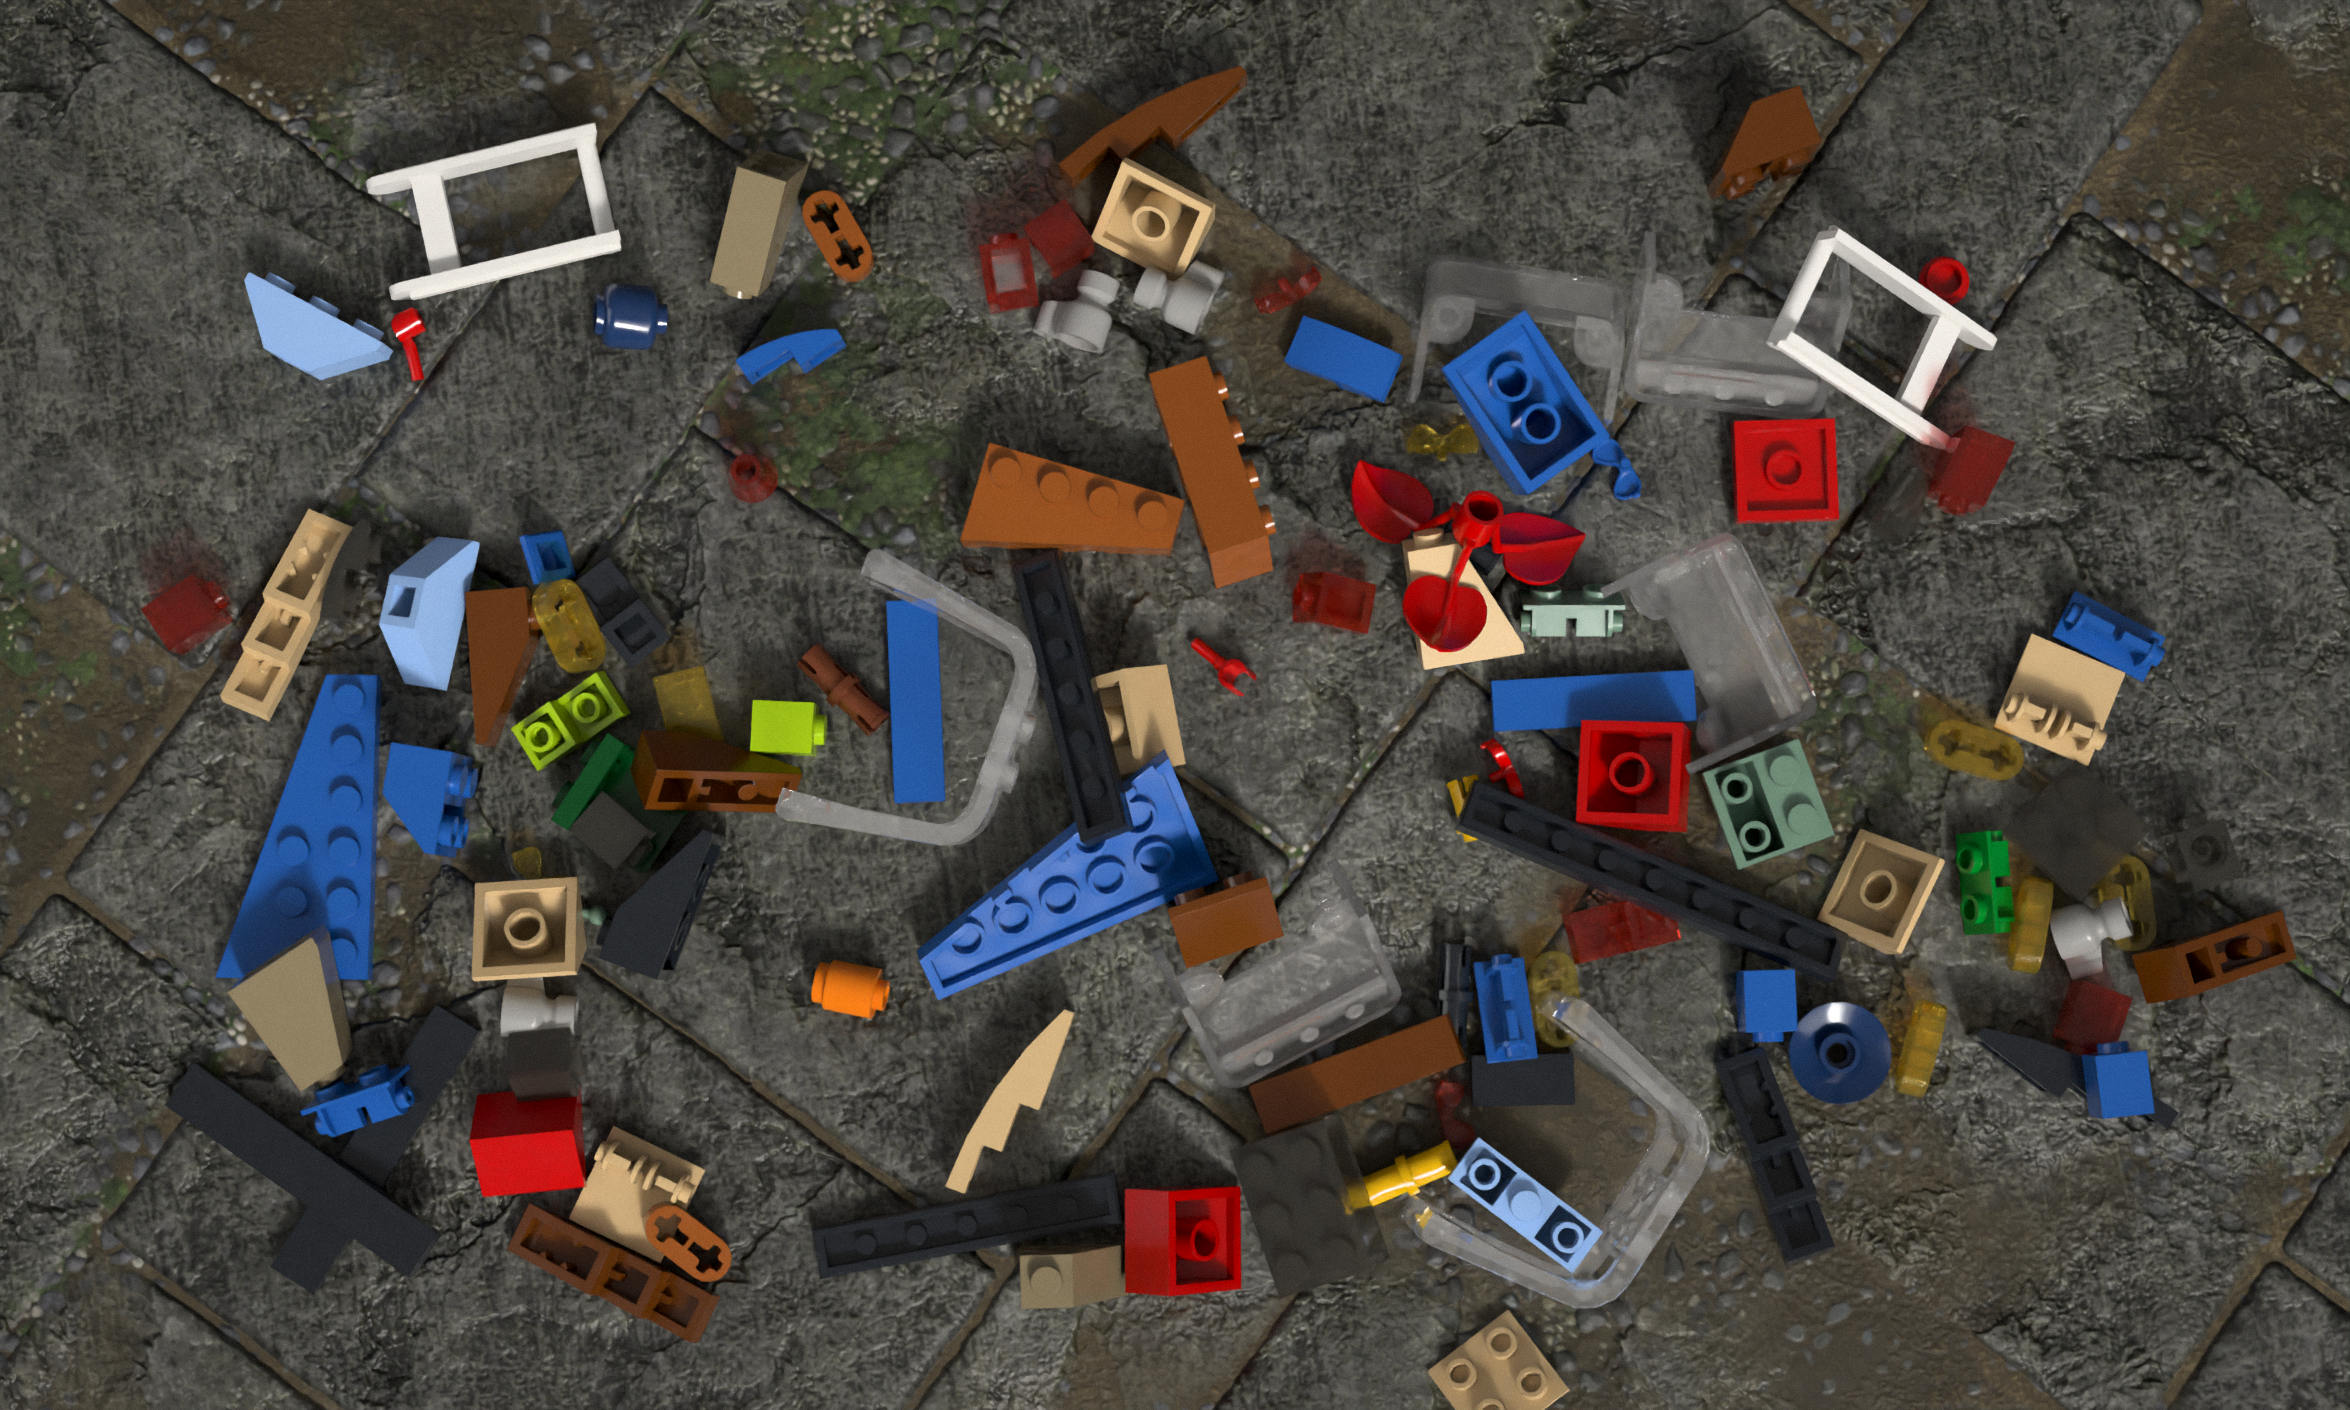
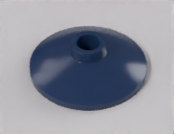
[1788,1002,1891,1105]

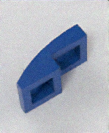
[1284,316,1403,403]
[735,329,846,385]

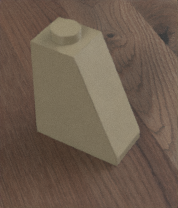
[710,149,809,299]
[227,924,354,1092]
[1020,1243,1128,1309]

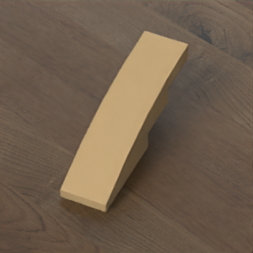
[220,509,356,721]
[945,1009,1075,1194]

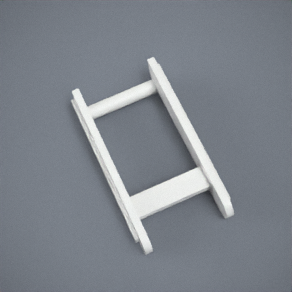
[366,123,621,300]
[1766,225,1997,449]

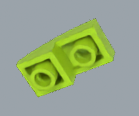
[511,671,631,771]

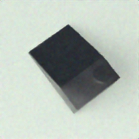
[596,830,726,980]

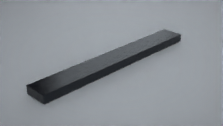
[1454,779,1848,984]

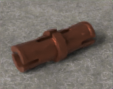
[796,643,891,737]

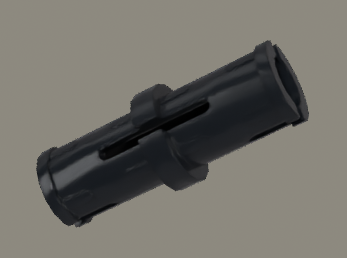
[1433,944,1474,1048]

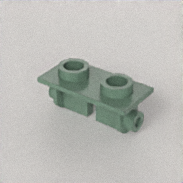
[1519,583,1625,637]

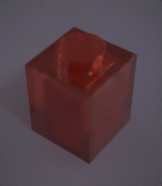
[1023,199,1095,280]
[141,575,233,655]
[2052,980,2133,1056]

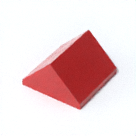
[469,1085,587,1198]

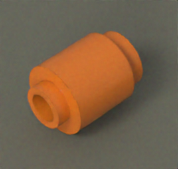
[811,959,890,1019]

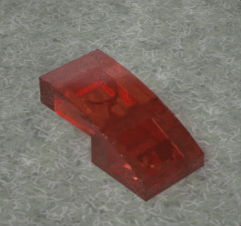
[1562,900,1682,965]

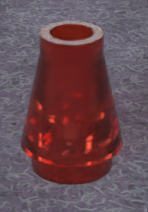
[728,453,778,503]

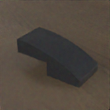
[568,555,671,668]

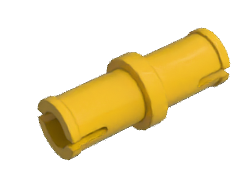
[1354,1140,1458,1211]

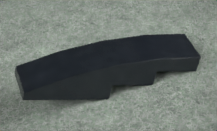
[1965,1027,2179,1129]
[1714,1047,1835,1267]

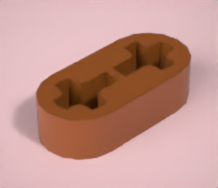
[802,190,874,282]
[643,1201,732,1282]

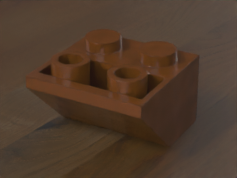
[1707,85,1822,200]
[1167,870,1284,968]

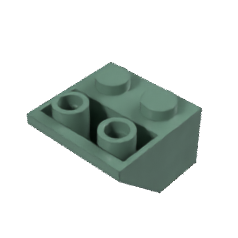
[1701,739,1835,870]

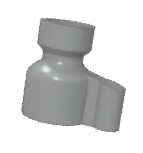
[1133,260,1225,335]
[1033,270,1120,353]
[2048,896,2133,980]
[501,977,579,1039]

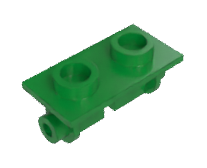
[1955,831,2016,935]

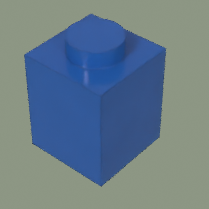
[1735,969,1798,1042]
[2081,1041,2155,1119]

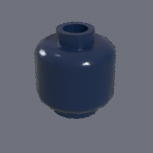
[593,283,668,350]

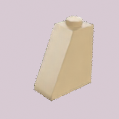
[1402,528,1525,670]

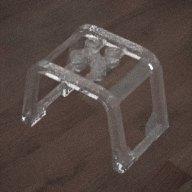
[776,549,1040,847]
[1402,990,1710,1308]

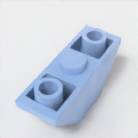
[244,272,393,380]
[379,536,480,691]
[1447,1137,1603,1274]

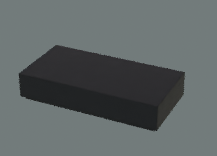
[1470,1053,1575,1107]

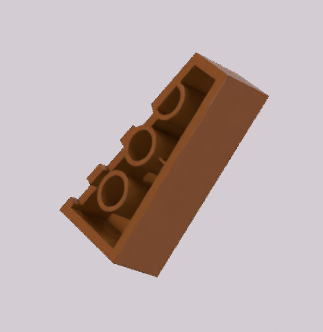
[1148,356,1276,589]
[960,443,1185,556]

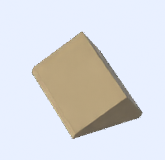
[1090,157,1216,281]
[1817,829,1945,954]
[472,877,587,981]

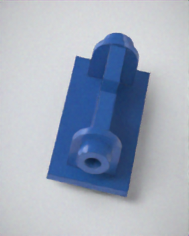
[2052,591,2166,682]
[1473,954,1538,1064]
[300,1064,415,1137]

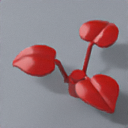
[1350,460,1586,652]

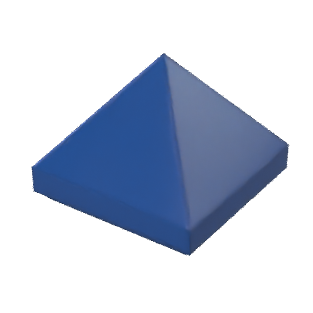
[519,530,577,585]

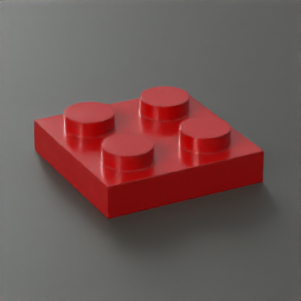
[1731,418,1839,524]

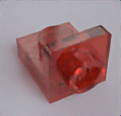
[1292,572,1377,635]

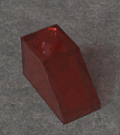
[1925,425,2015,516]

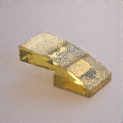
[653,666,725,743]

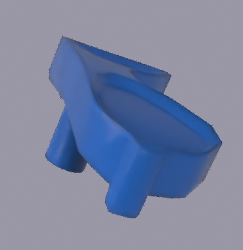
[1591,438,1642,501]

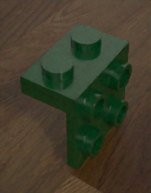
[551,733,689,873]

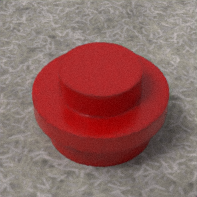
[1918,256,1969,306]

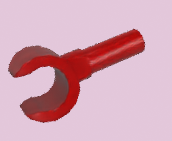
[391,307,427,382]
[1191,637,1257,696]

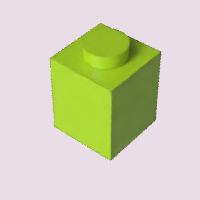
[750,700,827,757]

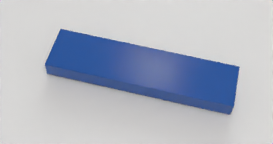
[886,599,946,804]
[1490,670,1697,732]

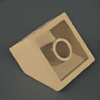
[1095,664,1186,778]

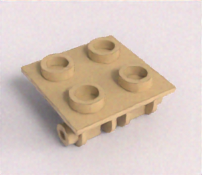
[1993,634,2125,766]
[569,1126,706,1263]
[1427,1310,1570,1410]

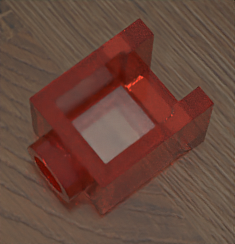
[978,233,1040,314]

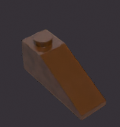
[465,587,545,747]
[630,730,802,813]
[2132,910,2297,1004]

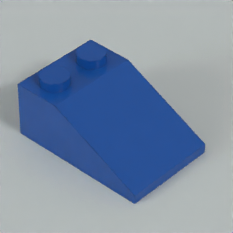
[1440,310,1610,495]

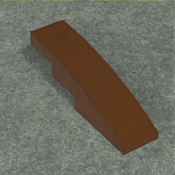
[1058,66,1247,190]
[1248,1013,1467,1134]
[507,1203,721,1343]

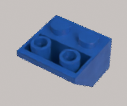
[382,742,478,858]

